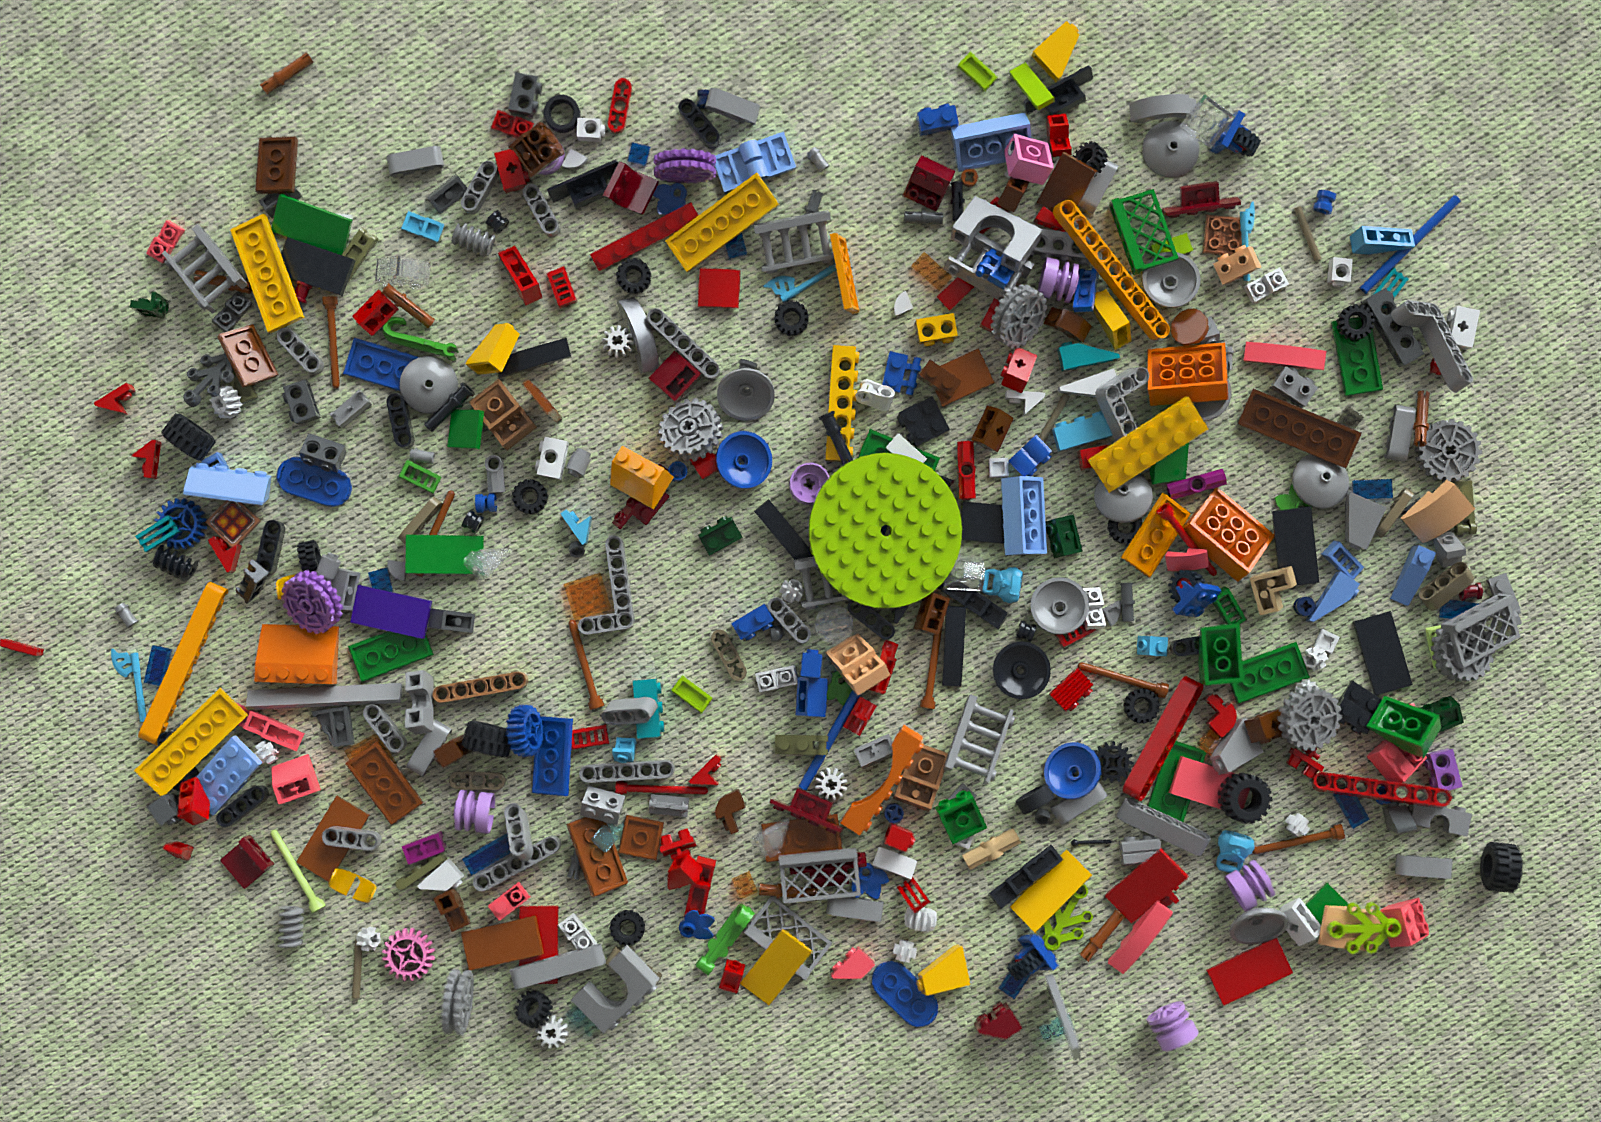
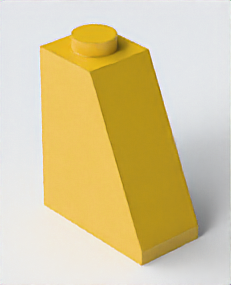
[1031,21,1080,83]
[1093,289,1131,350]
[465,323,520,375]
[916,945,971,996]

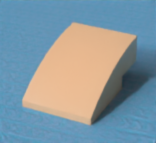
[1401,480,1475,543]
[825,633,890,695]
[1318,906,1381,951]

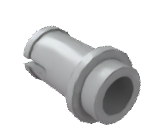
[807,147,830,172]
[1226,347,1234,370]
[410,448,435,464]
[114,602,138,628]

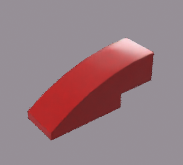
[684,856,716,917]

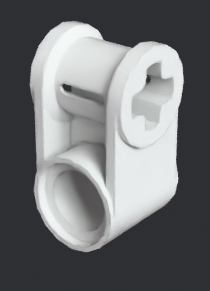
[856,379,895,411]

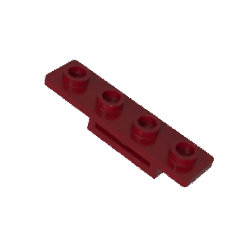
[1162,181,1241,218]
[612,464,670,529]
[769,788,844,834]
[789,852,867,888]

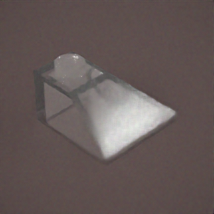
[1180,94,1235,149]
[463,548,512,580]
[944,555,985,591]
[753,817,790,858]

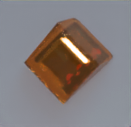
[732,871,758,899]

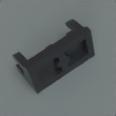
[236,559,269,604]

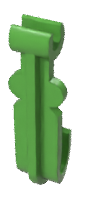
[383,317,459,361]
[695,903,755,975]

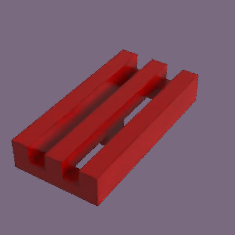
[0,639,44,656]
[897,876,930,913]

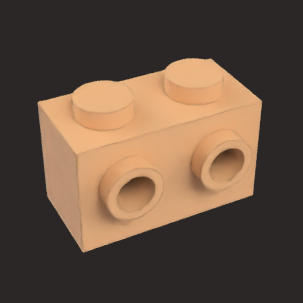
[1213,245,1262,285]

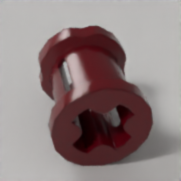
[295,280,313,304]
[1459,582,1483,601]

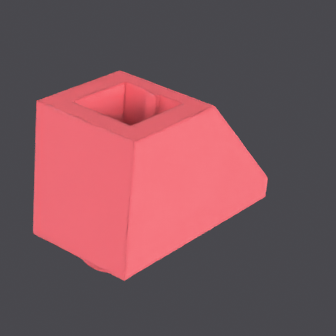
[488,882,530,921]
[831,946,875,979]

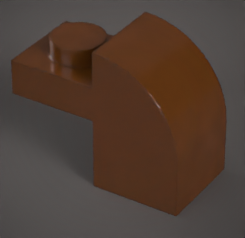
[1043,307,1092,343]
[715,789,746,834]
[433,889,471,932]

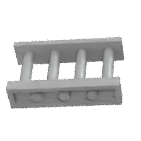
[753,210,834,274]
[162,224,248,314]
[943,232,1034,301]
[793,556,848,610]
[943,694,1015,785]

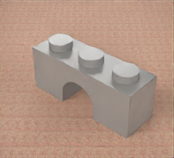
[405,670,433,735]
[1408,797,1472,836]

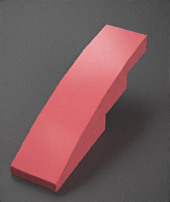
[1244,342,1327,370]
[237,703,305,751]
[1108,901,1173,974]

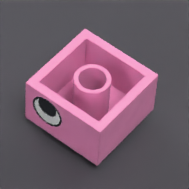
[1004,134,1053,185]

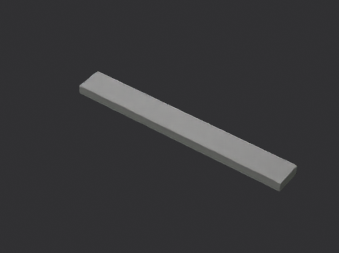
[246,683,402,710]

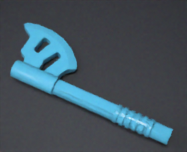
[1240,202,1255,281]
[764,263,836,302]
[111,649,146,722]

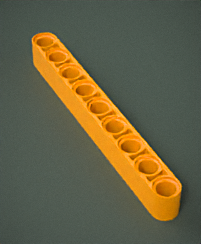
[1053,200,1170,340]
[138,581,228,746]

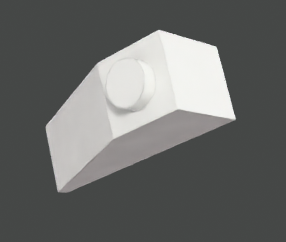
[1057,368,1117,398]

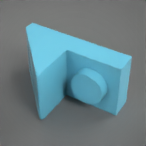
[560,509,592,546]

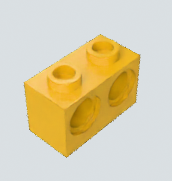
[915,313,958,347]

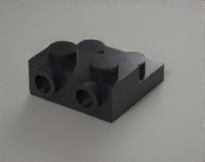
[897,396,950,447]
[1336,681,1382,735]

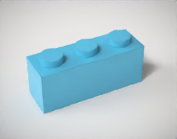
[1052,411,1113,452]

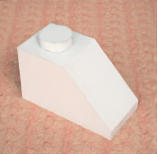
[417,859,464,891]

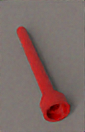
[1156,503,1217,576]
[615,781,708,795]

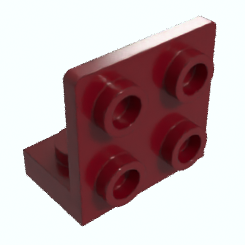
[603,161,659,215]
[220,835,274,889]

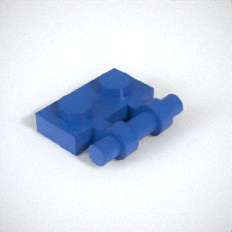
[975,249,1015,290]
[882,351,921,396]

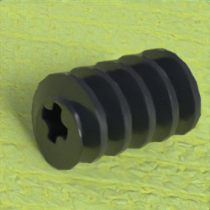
[153,544,198,582]

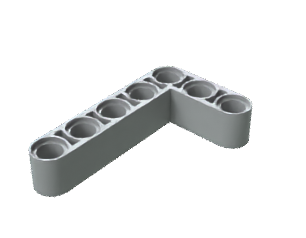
[1391,300,1473,393]
[1095,367,1151,471]
[578,535,635,635]

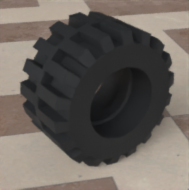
[161,413,216,461]
[462,721,511,758]
[1218,773,1273,824]
[1480,842,1523,893]

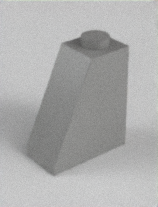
[1345,491,1387,551]
[1210,718,1263,775]

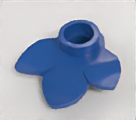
[653,183,687,215]
[852,863,889,899]
[679,910,715,940]

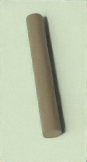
[1294,206,1322,262]
[1039,393,1070,443]
[352,939,362,998]

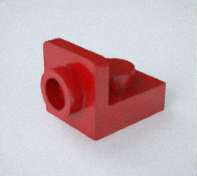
[719,959,745,994]

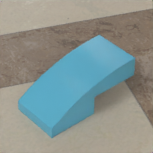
[401,211,445,242]

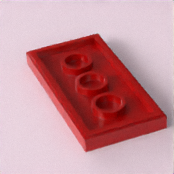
[1105,848,1188,924]
[519,905,559,984]
[1206,938,1293,1006]

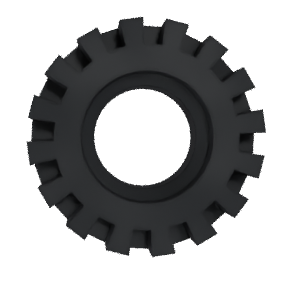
[1073,141,1108,177]
[616,258,651,294]
[774,300,809,336]
[1336,304,1375,341]
[512,479,548,514]
[1107,519,1143,544]
[297,540,321,573]
[1123,689,1160,724]
[609,910,645,946]
[515,990,553,1029]

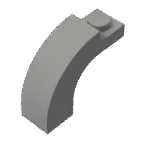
[1129,94,1198,123]

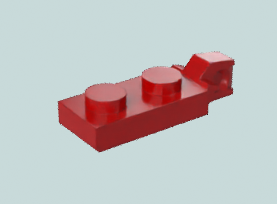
[869,640,899,695]

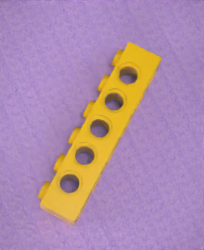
[825,345,859,463]

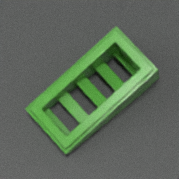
[398,460,442,494]

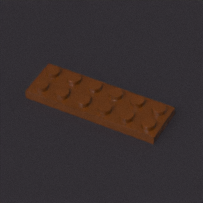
[1237,389,1362,469]

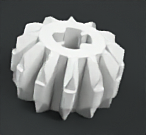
[602,325,635,358]
[210,386,243,418]
[815,768,847,800]
[904,907,937,932]
[535,1015,569,1049]

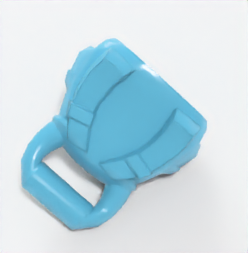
[980,567,1023,604]
[1216,830,1255,873]

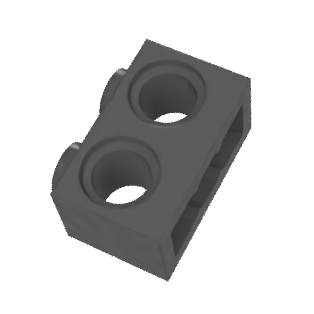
[508,72,542,118]
[282,380,321,425]
[299,433,346,473]
[147,793,182,826]

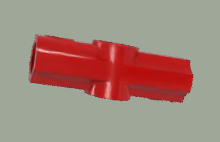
[957,441,976,500]

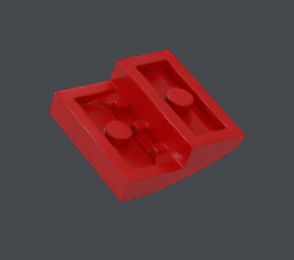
[698,269,741,309]

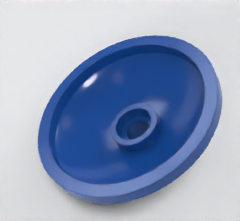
[716,431,772,489]
[1044,742,1101,800]

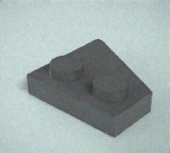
[312,706,355,747]

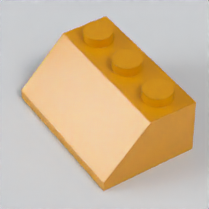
[610,446,674,510]

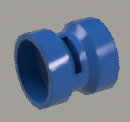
[1313,190,1337,215]
[668,461,687,482]
[475,493,497,513]

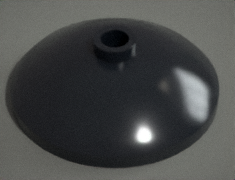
[993,641,1051,699]

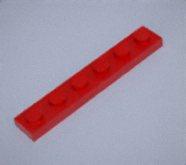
[590,202,698,271]

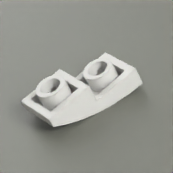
[1243,268,1289,304]
[1083,587,1106,629]
[755,665,798,692]
[873,847,917,879]
[558,913,598,949]

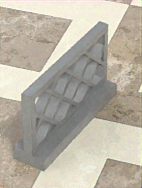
[1442,594,1520,668]
[779,848,861,904]
[743,896,832,981]

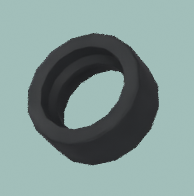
[544,94,581,133]
[1015,784,1054,815]

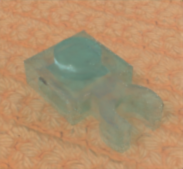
[591,823,624,853]
[566,1005,598,1037]
[1039,1014,1075,1040]

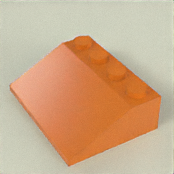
[1148,343,1229,406]
[1183,487,1274,582]
[254,624,339,684]

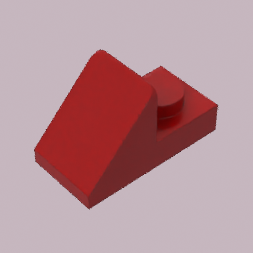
[94,383,136,414]
[131,440,161,479]
[208,536,242,573]
[688,754,722,785]

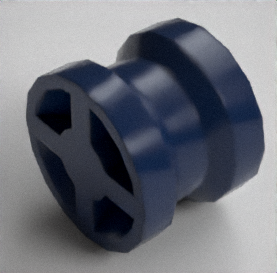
[696,90,709,109]
[1293,597,1316,616]
[884,803,904,823]

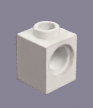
[577,118,605,142]
[1327,257,1353,288]

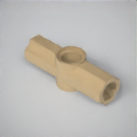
[962,828,1021,870]

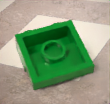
[935,791,987,844]

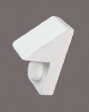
[1005,390,1045,416]

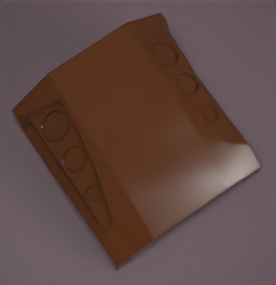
[508,123,564,178]

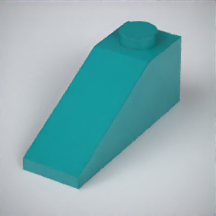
[1057,341,1120,372]

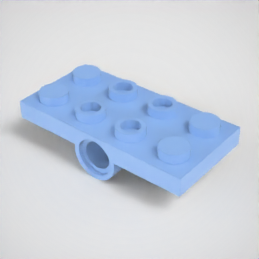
[715,132,796,194]
[197,735,262,815]

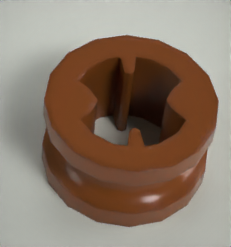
[961,168,978,187]

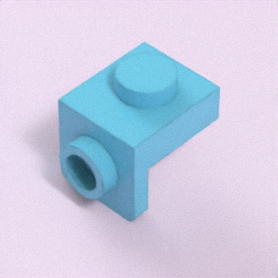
[1137,636,1168,657]
[612,737,637,763]

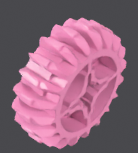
[382,928,435,981]

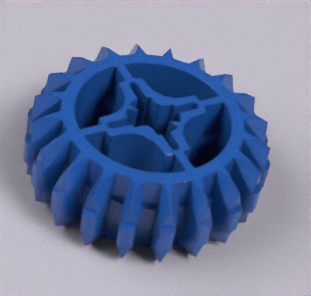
[154,498,207,550]
[506,705,544,757]

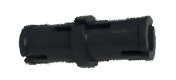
[950,181,965,221]

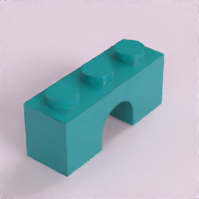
[633,679,665,739]

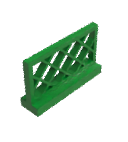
[1109,189,1179,276]

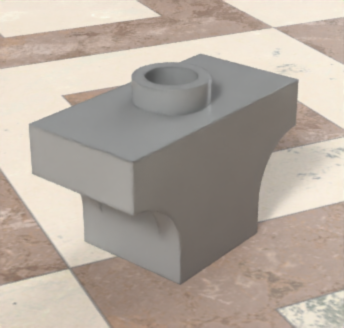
[1433,531,1466,567]

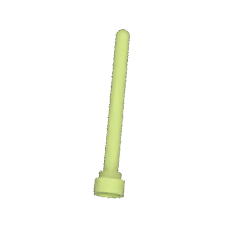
[270,830,326,914]

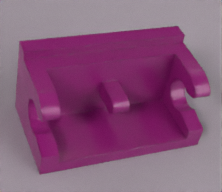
[402,831,447,865]

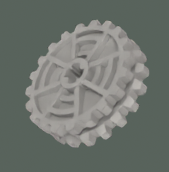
[991,284,1047,349]
[658,398,723,462]
[1415,419,1482,482]
[1431,620,1495,682]
[1278,685,1342,751]
[441,969,474,1035]

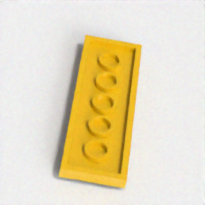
[665,172,780,272]
[230,214,304,333]
[1088,396,1208,493]
[134,688,248,796]

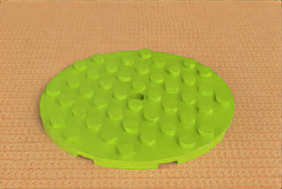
[808,453,962,608]

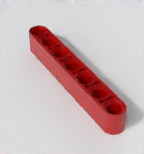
[1123,676,1204,801]
[1312,772,1452,808]

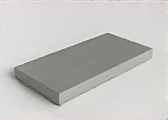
[1046,974,1081,1061]

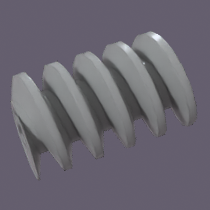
[451,223,495,256]
[278,906,304,948]

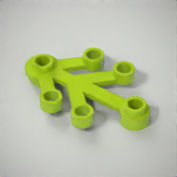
[1042,884,1093,951]
[1327,902,1401,954]

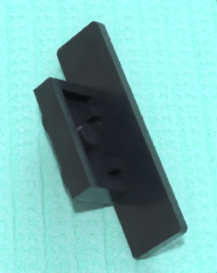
[1023,65,1093,115]
[547,159,618,209]

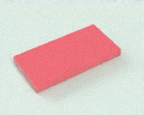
[1169,756,1250,809]

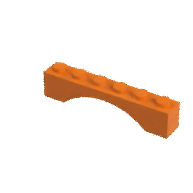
[841,724,924,835]

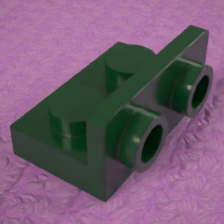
[130,292,169,319]
[1045,514,1083,558]
[698,516,743,556]
[1420,696,1464,733]

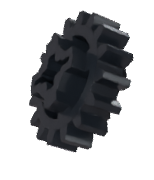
[1095,741,1134,783]

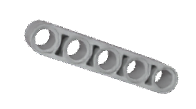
[647,308,720,380]
[579,760,675,783]
[1117,798,1211,856]
[473,835,561,892]
[509,944,606,989]

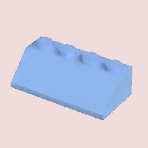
[951,112,1031,172]
[183,463,272,505]
[1001,476,1047,555]

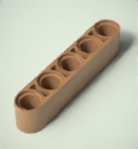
[433,672,528,703]

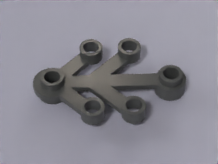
[183,352,234,407]

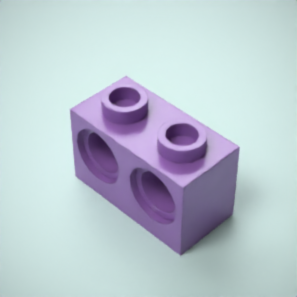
[1424,748,1463,790]

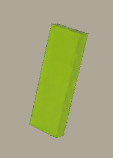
[1009,62,1055,111]

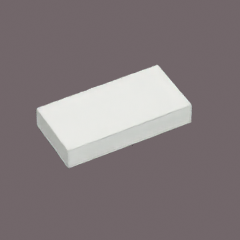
[886,433,927,463]

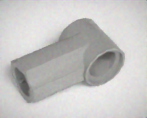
[485,455,506,493]

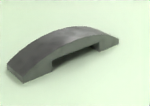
[617,297,659,373]

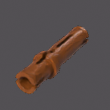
[260,52,314,95]
[194,269,252,294]
[381,283,435,328]
[1413,390,1430,447]
[759,883,818,901]
[1079,909,1125,962]

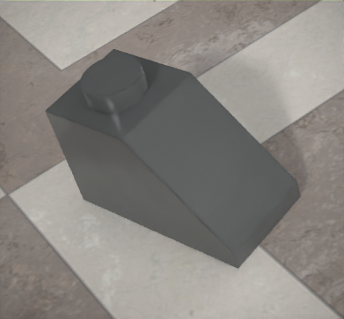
[428,608,475,633]
[1382,802,1417,833]

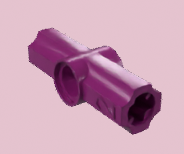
[1166,468,1227,500]

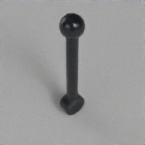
[1071,839,1112,847]

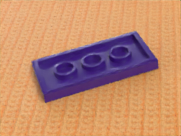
[350,585,433,639]

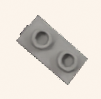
[649,794,689,817]

